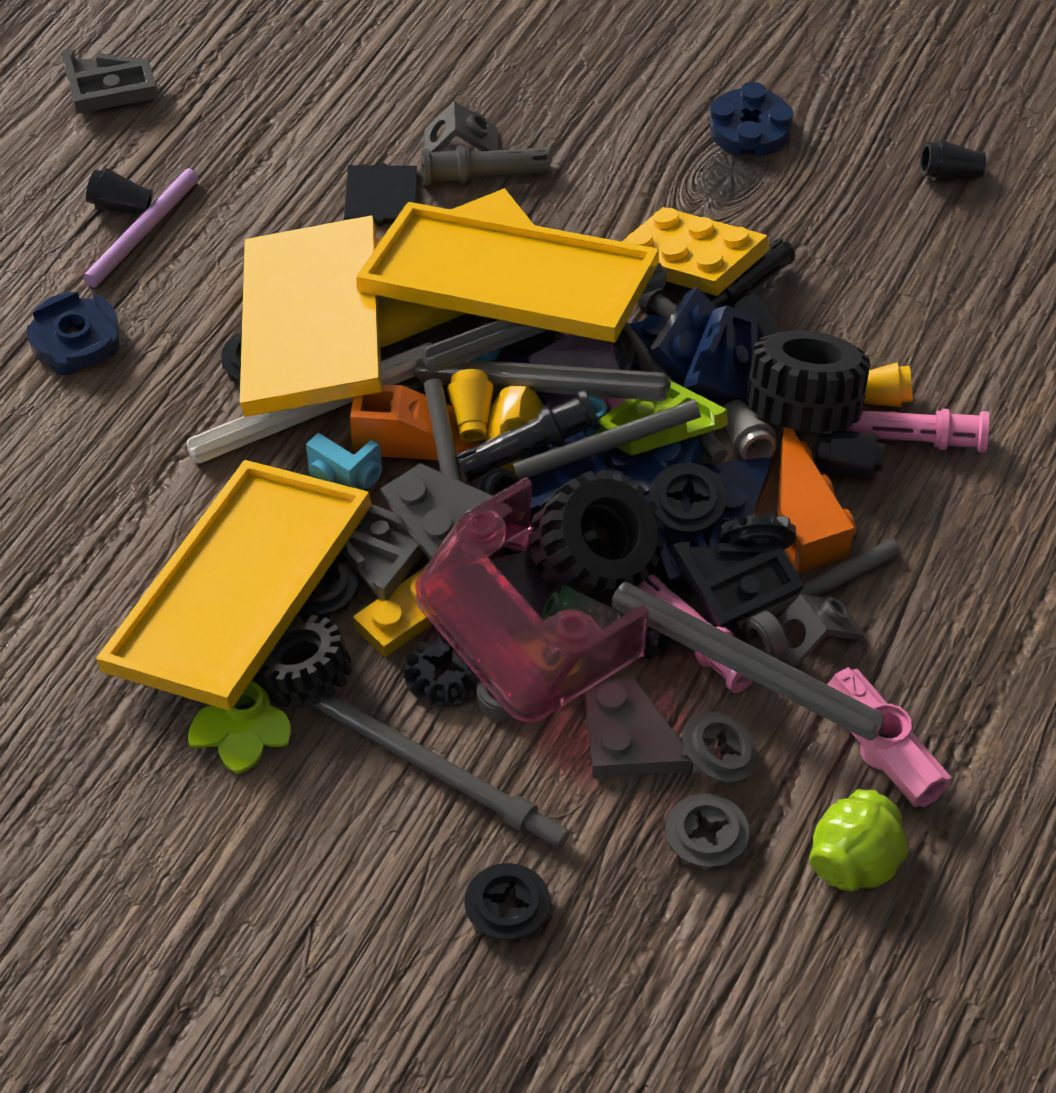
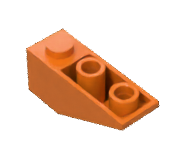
[350,384,485,460]
[777,427,856,574]

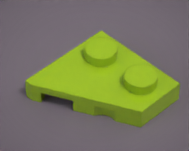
[596,380,728,455]

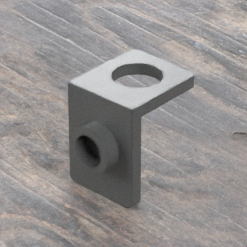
[424,101,499,152]
[778,594,865,667]

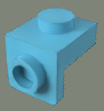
[306,433,382,490]

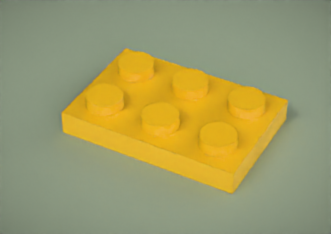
[622,207,770,296]

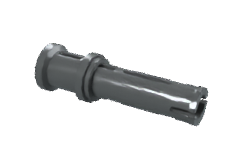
[421,146,550,186]

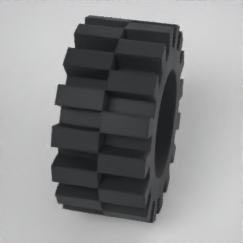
[258,615,352,708]

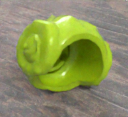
[809,789,909,892]

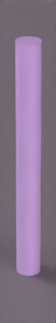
[83,168,199,288]

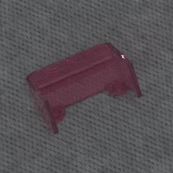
[415,477,649,722]

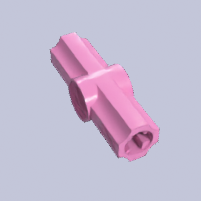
[827,667,952,808]

